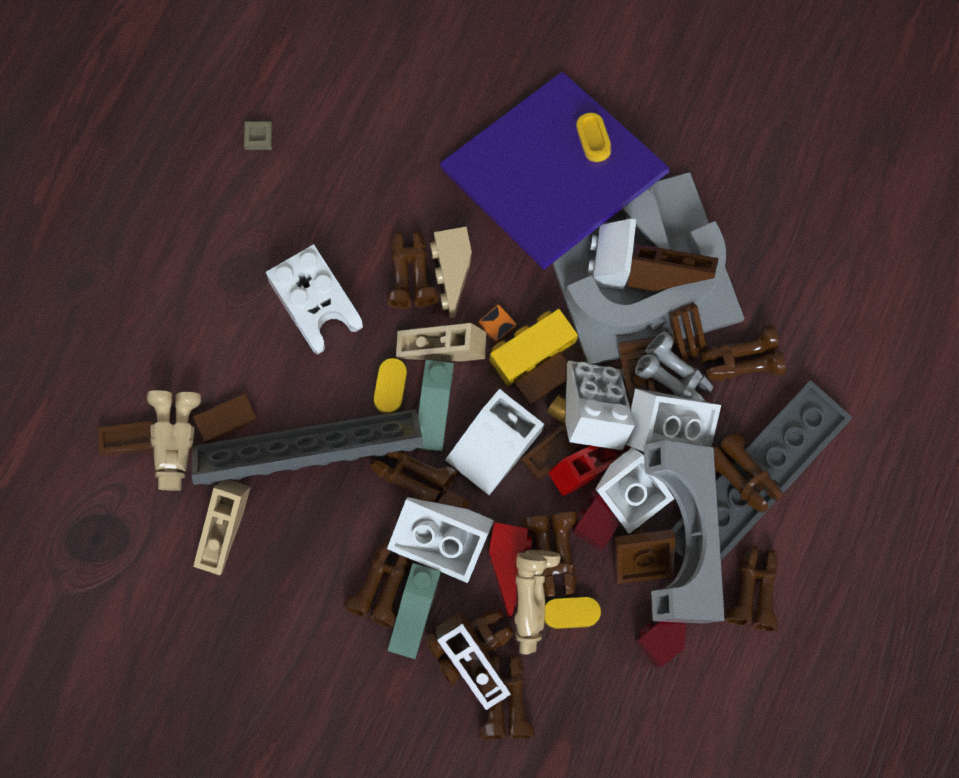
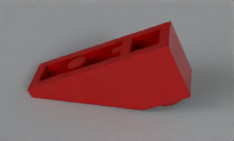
[548,445,632,497]

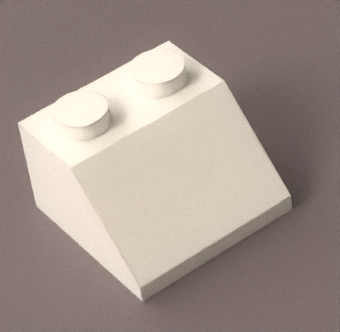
[587,219,636,290]
[596,448,675,534]

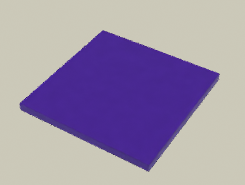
[440,72,669,270]

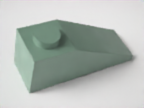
[416,360,454,452]
[388,563,441,659]

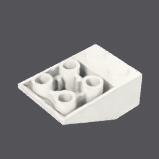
[565,360,635,450]
[445,389,544,495]

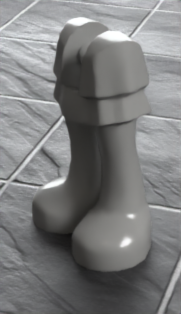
[635,332,713,401]

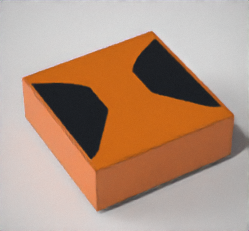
[478,305,517,344]

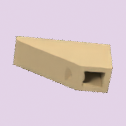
[430,227,472,318]

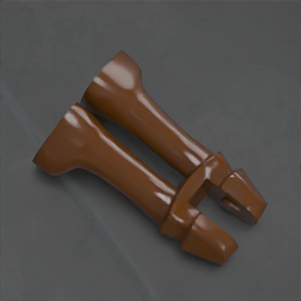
[387,231,439,309]
[701,325,786,381]
[713,433,783,513]
[369,450,457,503]
[523,512,577,597]
[343,539,411,628]
[724,545,779,632]
[424,609,514,685]
[479,654,535,740]

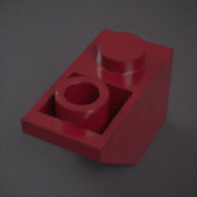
[573,488,620,552]
[636,621,687,669]

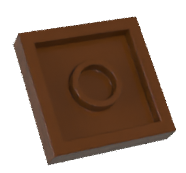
[615,526,675,584]

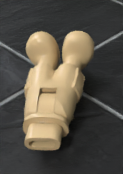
[147,390,201,491]

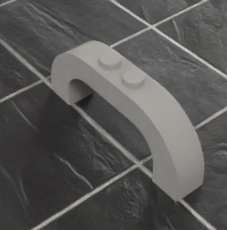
[565,221,726,335]

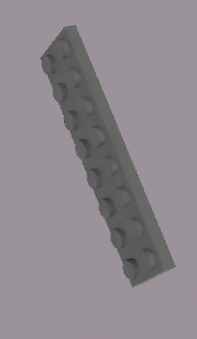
[671,380,853,561]
[191,409,424,485]

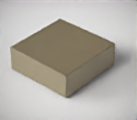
[244,121,272,150]

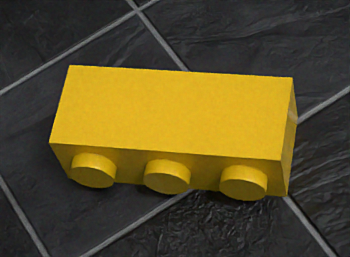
[489,309,578,387]

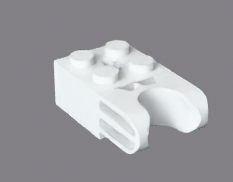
[266,244,363,354]

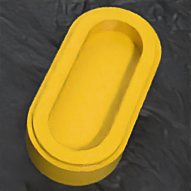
[576,113,611,162]
[374,358,407,414]
[545,597,601,629]

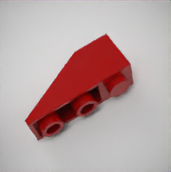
[488,522,532,617]

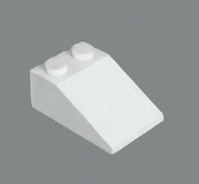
[625,389,721,452]
[387,497,494,583]

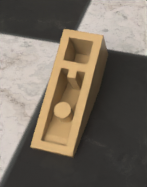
[396,323,486,361]
[193,480,251,575]

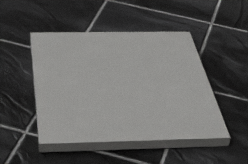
[552,172,744,365]

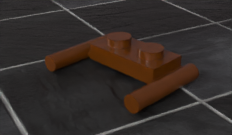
[617,334,674,410]

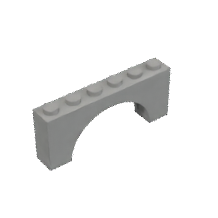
[644,440,725,623]

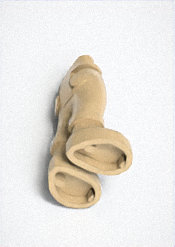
[514,550,560,654]

